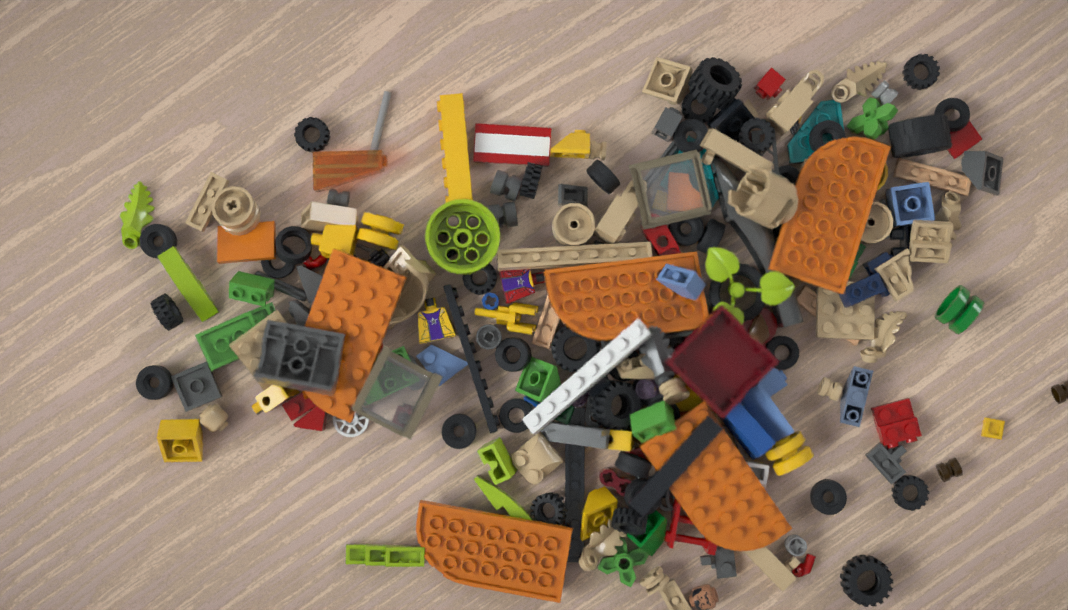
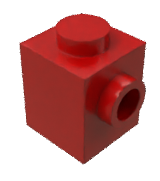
[754,67,786,100]

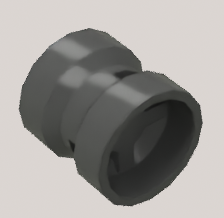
[327,189,350,207]

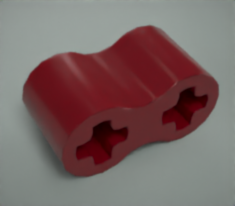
[599,467,631,496]

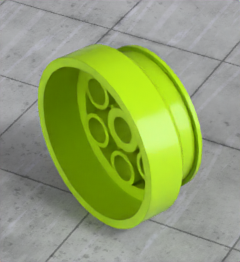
[425,199,500,275]

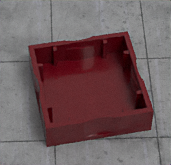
[664,305,779,418]

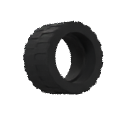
[888,114,952,158]
[709,263,766,322]

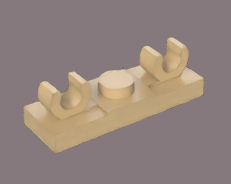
[185,172,229,232]

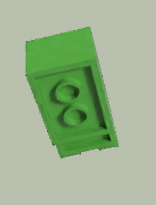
[195,302,276,372]

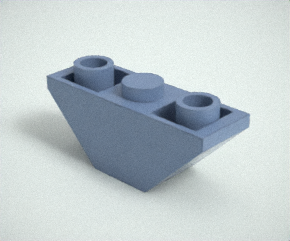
[840,366,873,427]

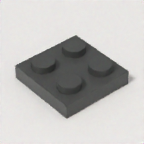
[171,361,223,412]

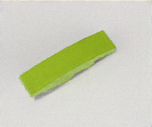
[157,246,219,322]
[474,475,533,520]
[345,544,425,567]

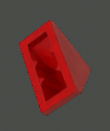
[293,406,328,431]

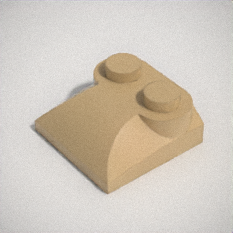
[642,57,693,105]
[510,432,565,485]

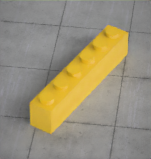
[437,93,473,203]

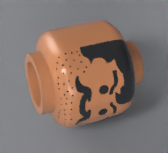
[689,584,719,610]

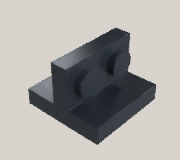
[706,98,755,142]

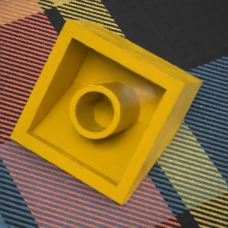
[157,419,203,462]

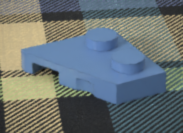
[417,344,468,386]

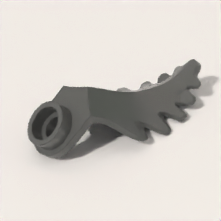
[639,326,674,387]

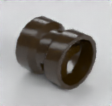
[1051,380,1068,404]
[936,458,963,482]

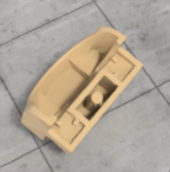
[383,246,437,329]

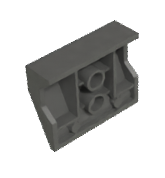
[253,320,345,396]

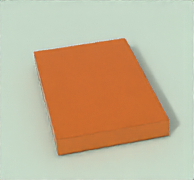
[217,221,276,264]

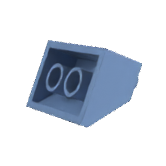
[740,383,794,442]

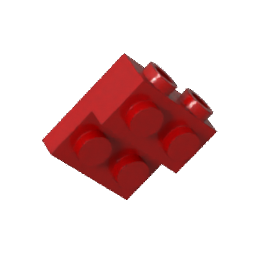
[871,398,922,448]

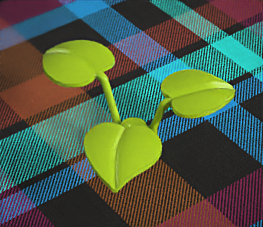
[706,248,795,325]

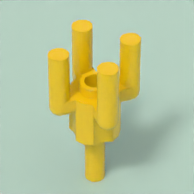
[475,302,539,335]

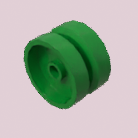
[934,285,984,334]

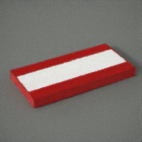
[473,123,552,167]

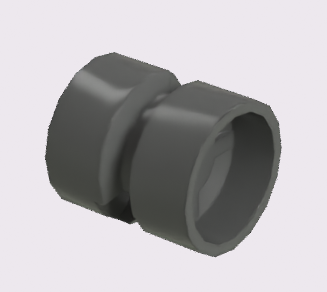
[490,170,523,202]
[488,201,518,229]
[476,324,502,350]

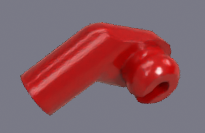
[304,254,329,270]
[792,553,816,577]

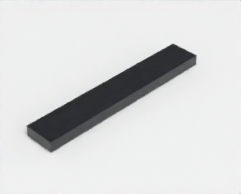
[628,415,723,517]

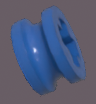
[482,293,499,310]

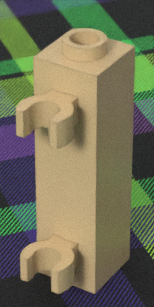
[700,128,773,178]
[743,546,800,592]

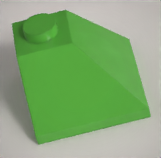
[515,357,561,402]

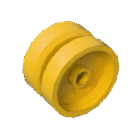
[356,212,404,251]
[764,431,814,476]

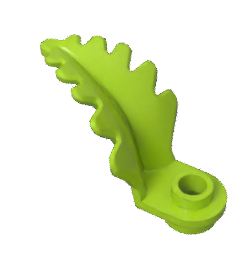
[120,181,154,249]

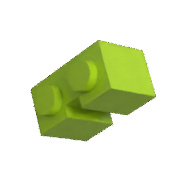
[477,437,518,485]

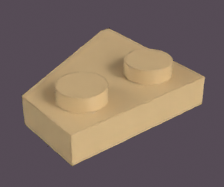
[874,248,913,301]

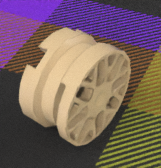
[659,378,690,405]
[639,566,670,595]

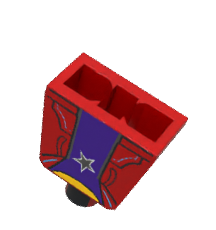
[499,269,545,304]

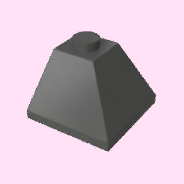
[961,151,1003,196]

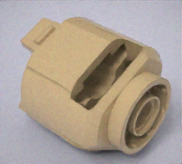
[728,165,798,228]

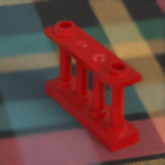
[664,498,717,555]

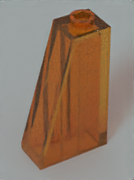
[313,150,388,192]

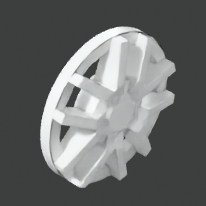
[333,405,369,437]

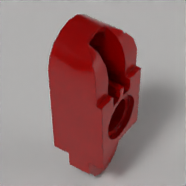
[640,213,681,256]

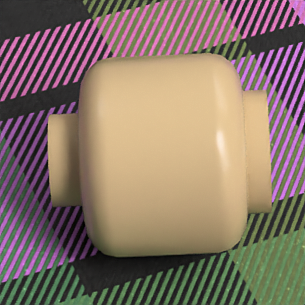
[199,404,228,433]

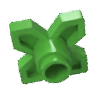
[847,97,898,140]
[598,537,649,587]

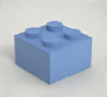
[885,182,935,227]

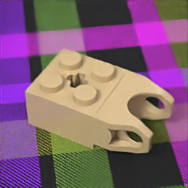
[765,69,824,137]
[593,180,647,244]

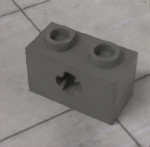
[652,107,683,142]

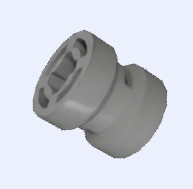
[871,80,899,105]
[784,534,807,556]

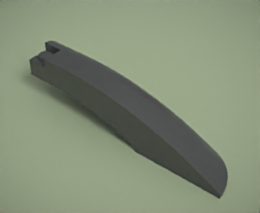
[710,155,803,328]

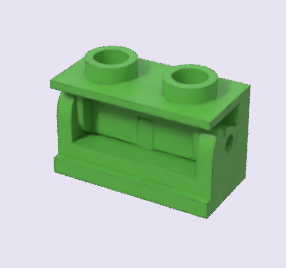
[229,271,275,307]
[630,401,676,443]

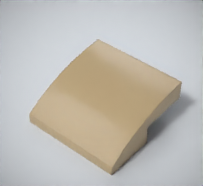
[909,220,953,263]

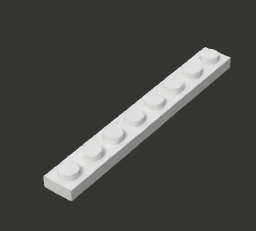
[522,319,652,435]

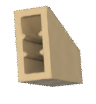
[300,201,359,232]

